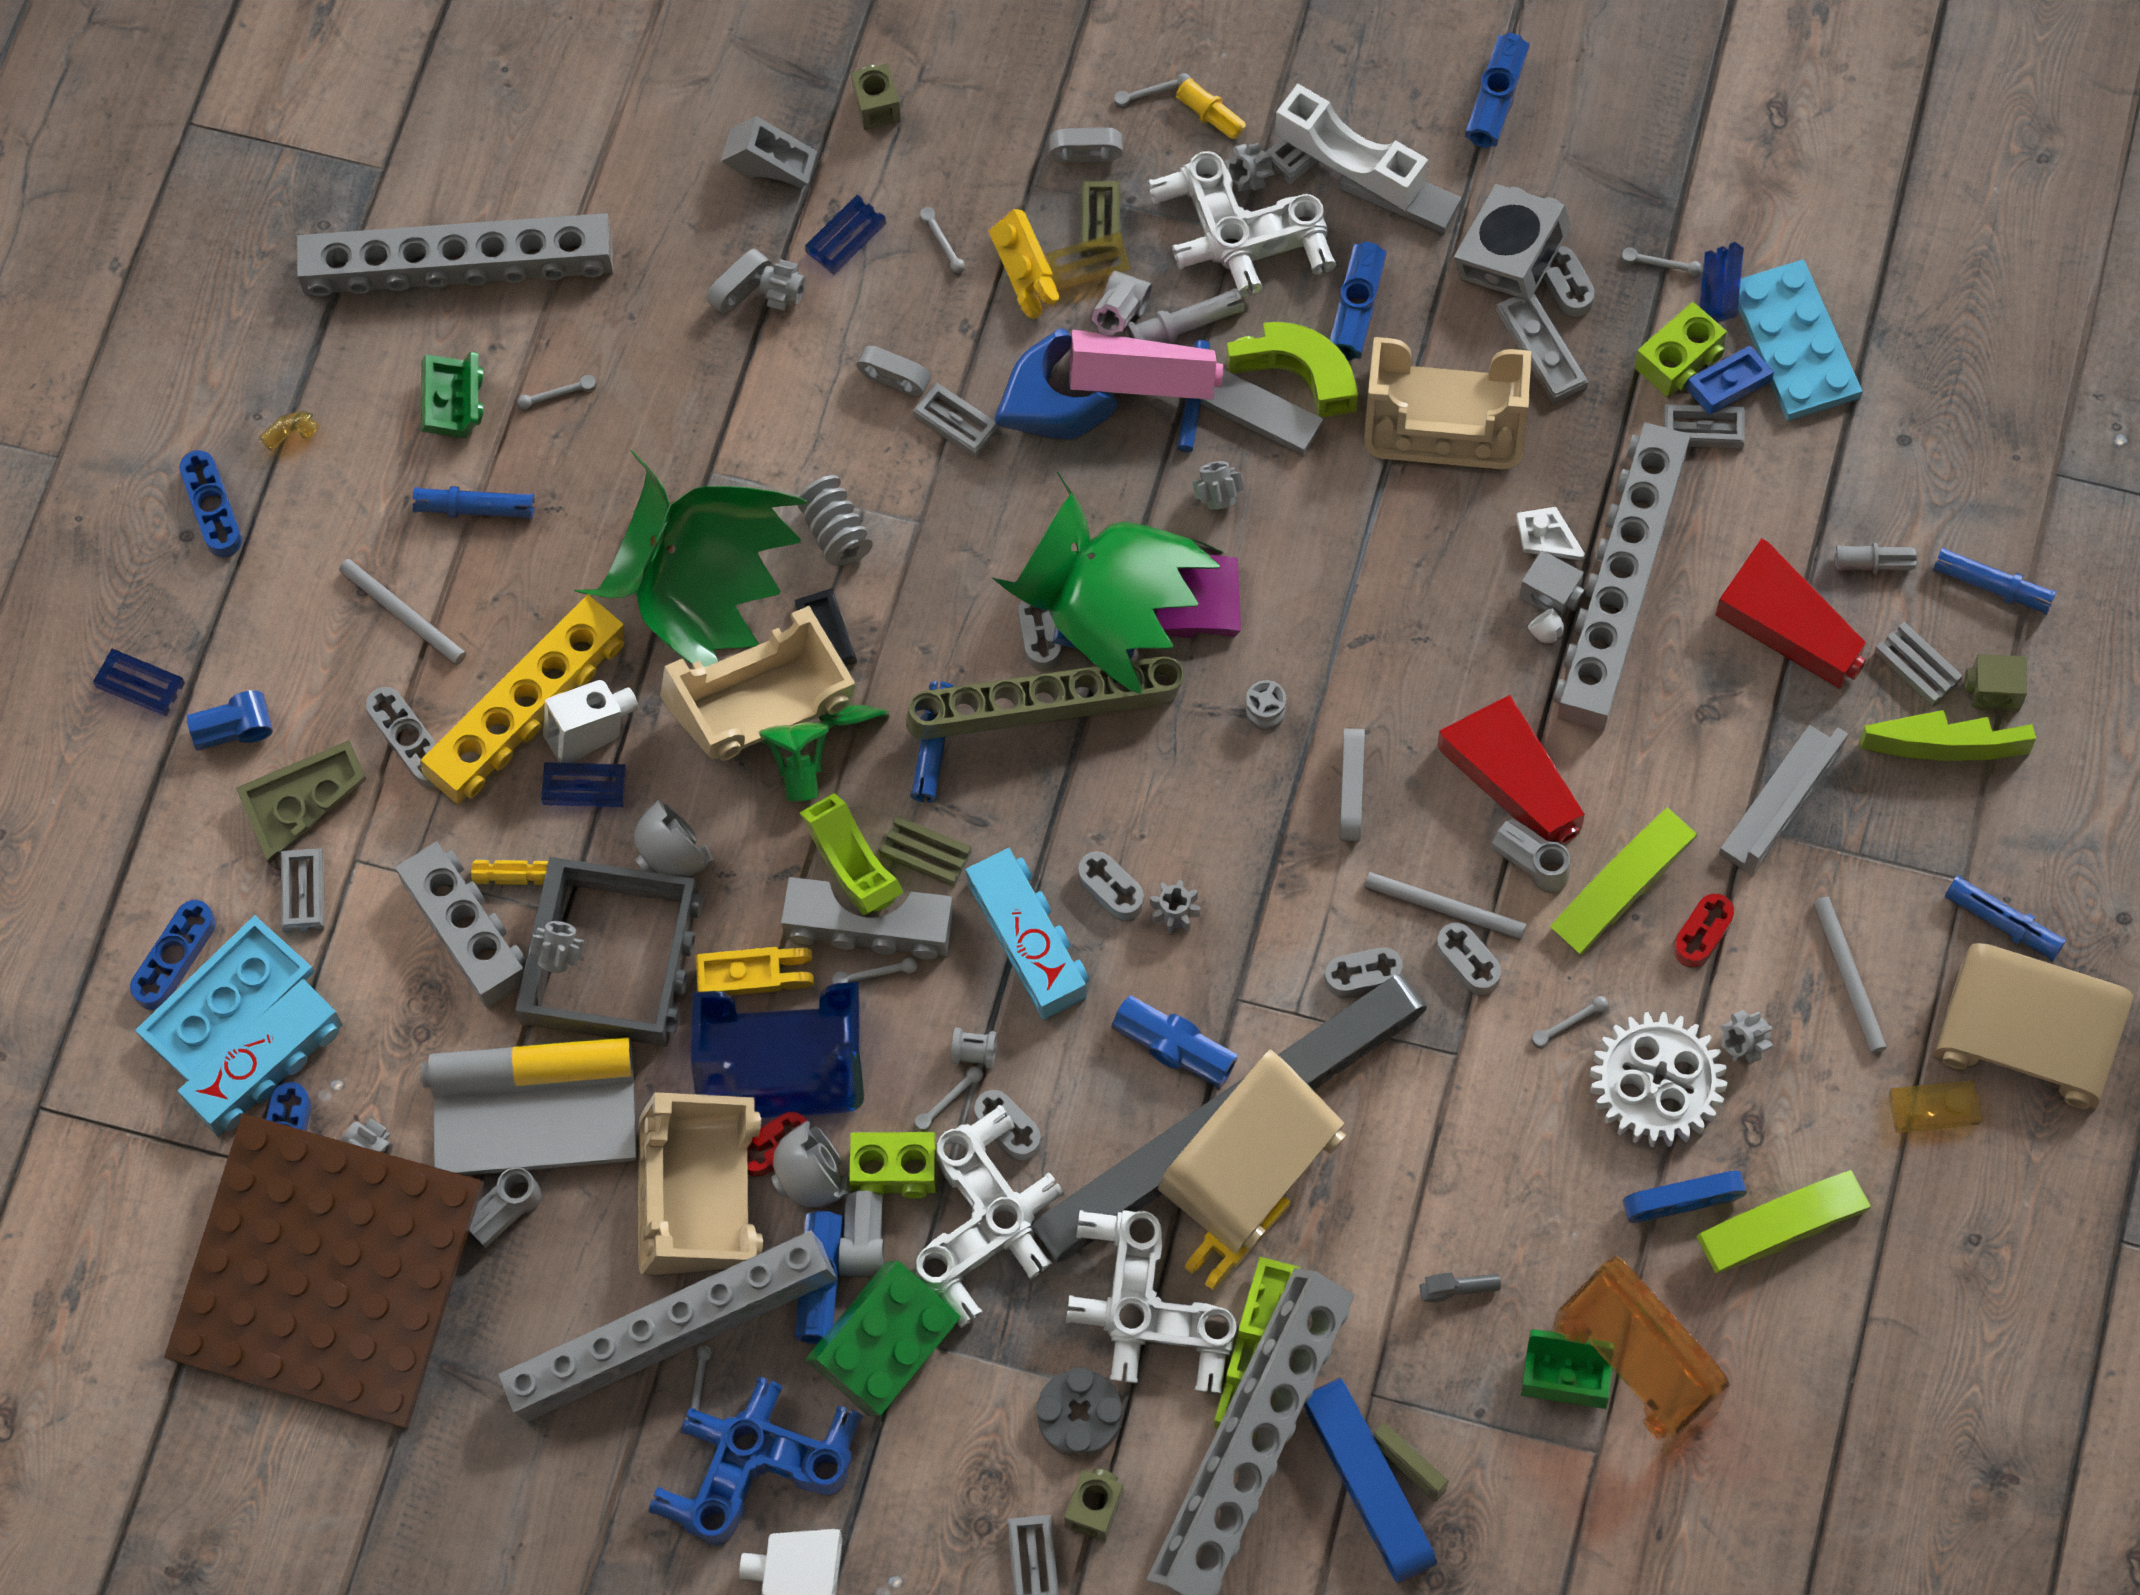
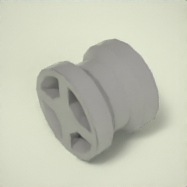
[1245,680,1287,730]

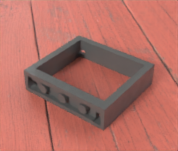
[515,857,703,1046]

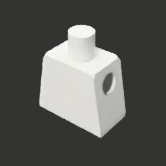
[543,680,638,767]
[739,1529,843,1595]

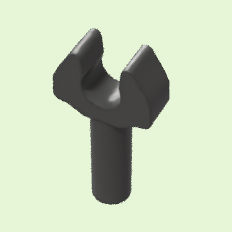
[1419,1273,1501,1302]

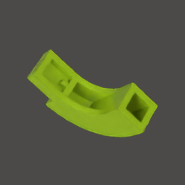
[1226,322,1358,418]
[799,793,904,916]

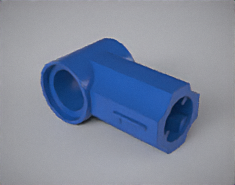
[187,690,273,751]

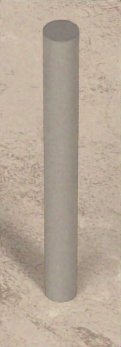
[339,559,466,665]
[1365,872,1526,939]
[1814,897,1887,1054]

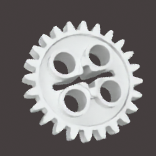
[1589,1012,1727,1147]

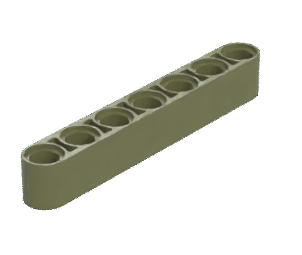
[906,657,1184,739]

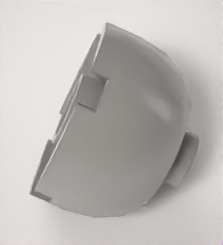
[634,799,713,878]
[772,1121,851,1208]

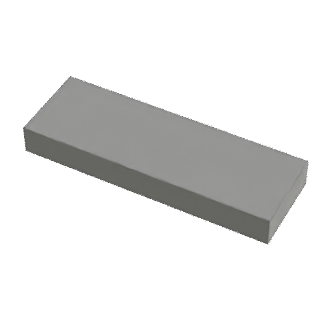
[1340,176,1462,234]
[1496,294,1588,404]
[1200,369,1323,456]

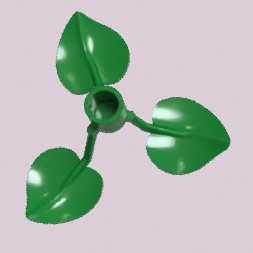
[759,705,890,801]

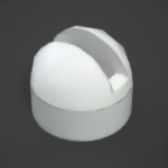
[1528,608,1564,644]

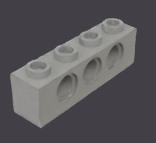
[395,841,526,1009]

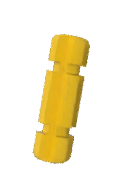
[471,860,548,885]

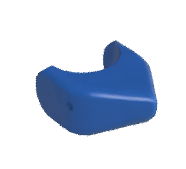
[994,328,1118,440]

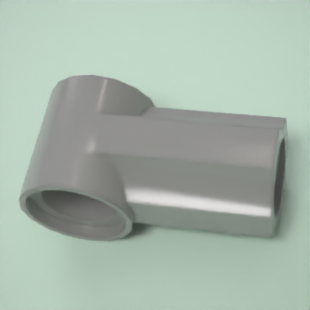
[1092,271,1152,336]
[1491,817,1570,892]
[469,1167,542,1248]
[839,1191,884,1277]

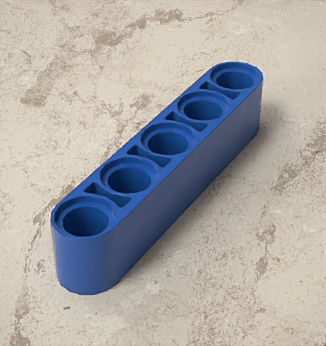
[1303,1378,1437,1584]

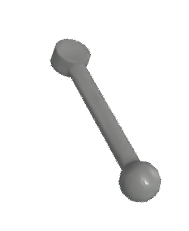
[1114,73,1191,108]
[920,207,965,274]
[1622,248,1703,277]
[517,375,596,410]
[832,957,918,990]
[1532,996,1609,1048]
[915,1067,983,1132]
[683,1345,712,1422]

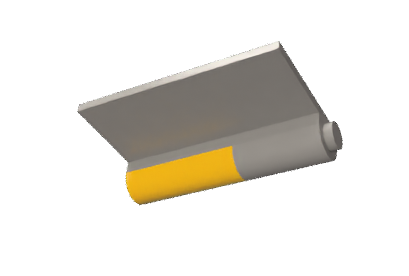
[421,1037,637,1176]

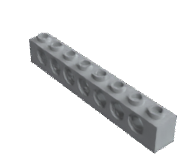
[297,213,613,297]
[1553,422,1691,731]
[498,1230,837,1422]
[1146,1268,1355,1595]

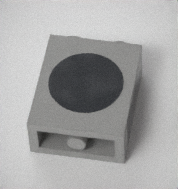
[1454,184,1571,301]

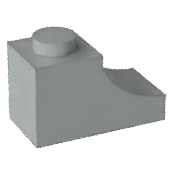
[721,116,817,188]

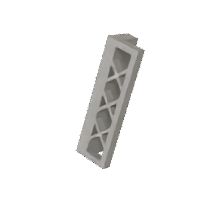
[1719,725,1848,876]

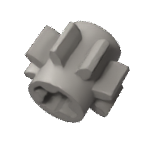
[1225,143,1274,192]
[759,259,806,311]
[1192,461,1244,510]
[1150,880,1200,934]
[529,921,584,973]
[1720,1010,1773,1063]
[341,1118,393,1154]

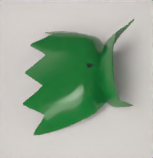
[574,450,808,668]
[991,472,1223,694]

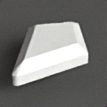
[1516,507,1585,560]

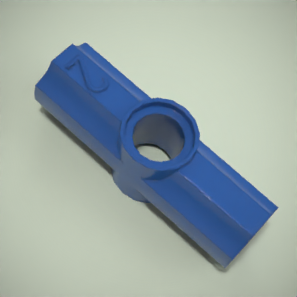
[1465,32,1530,148]
[1330,241,1387,361]
[1112,995,1238,1088]
[795,1211,843,1344]

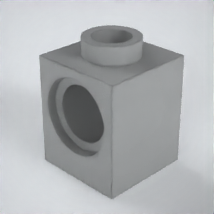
[1519,550,1585,620]

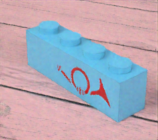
[965,848,1090,1020]
[177,979,343,1137]

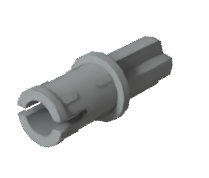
[1835,543,1917,574]

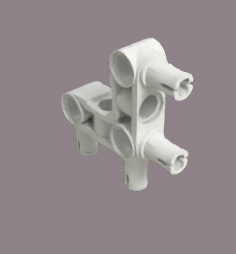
[1148,151,1336,297]
[916,1105,1064,1328]
[1066,1210,1237,1394]

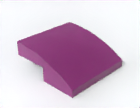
[1154,555,1241,638]

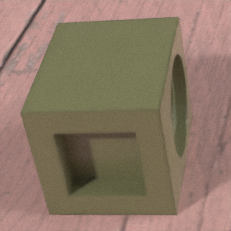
[851,63,901,130]
[1964,654,2027,710]
[1064,1468,1124,1542]

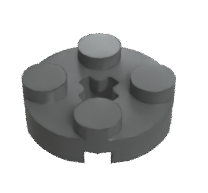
[1036,1367,1122,1456]

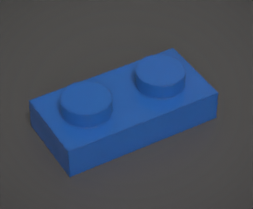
[1686,346,1774,415]

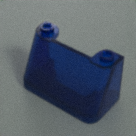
[691,982,864,1118]

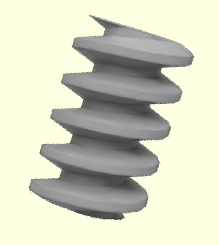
[797,475,873,566]

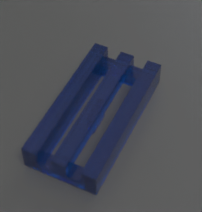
[805,195,886,275]
[1699,242,1744,323]
[93,648,185,717]
[541,762,627,807]

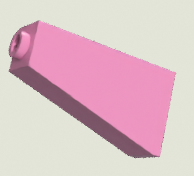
[1069,330,1223,400]

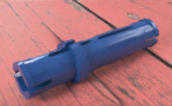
[412,486,535,519]
[1933,547,2057,615]
[910,681,954,803]
[1944,875,2066,962]

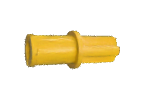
[1176,78,1246,139]

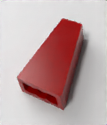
[1715,538,1866,689]
[1437,695,1585,844]

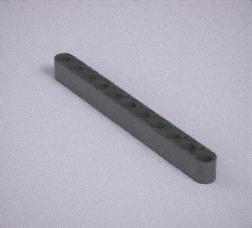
[1032,974,1427,1262]

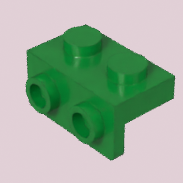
[421,352,483,438]
[1521,1329,1616,1409]

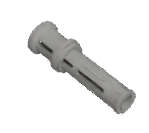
[1125,288,1245,344]

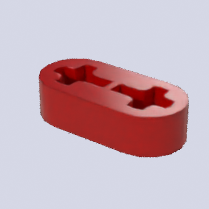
[1674,894,1734,967]
[747,1112,810,1177]

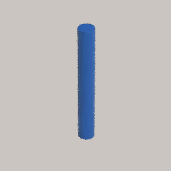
[1177,340,1210,452]

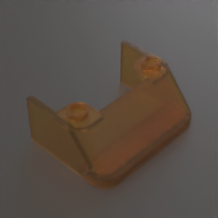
[1552,1255,1730,1457]

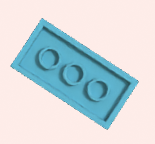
[1729,259,1863,421]
[135,915,314,1081]

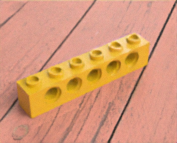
[420,594,624,805]

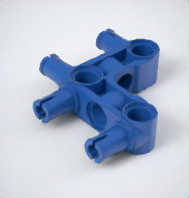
[649,1377,863,1546]

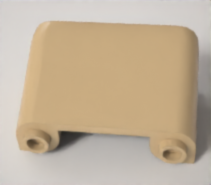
[1364,337,1532,469]
[660,606,855,761]
[1933,943,2133,1109]
[1158,1049,1346,1254]
[638,1092,763,1275]

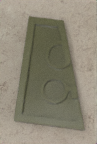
[236,740,367,864]

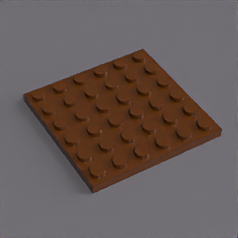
[164,1113,484,1428]

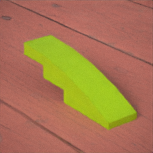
[1859,710,2037,761]
[1550,807,1698,955]
[1696,1170,1871,1274]
[1214,1257,1301,1439]

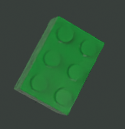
[805,1260,962,1416]

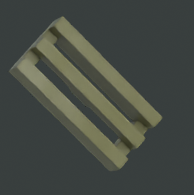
[1080,181,1120,256]
[879,816,972,886]
[1373,1422,1448,1501]

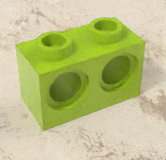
[1634,301,1727,398]
[850,1132,937,1199]

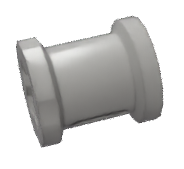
[951,1027,997,1069]

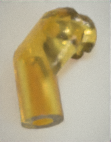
[259,411,319,451]

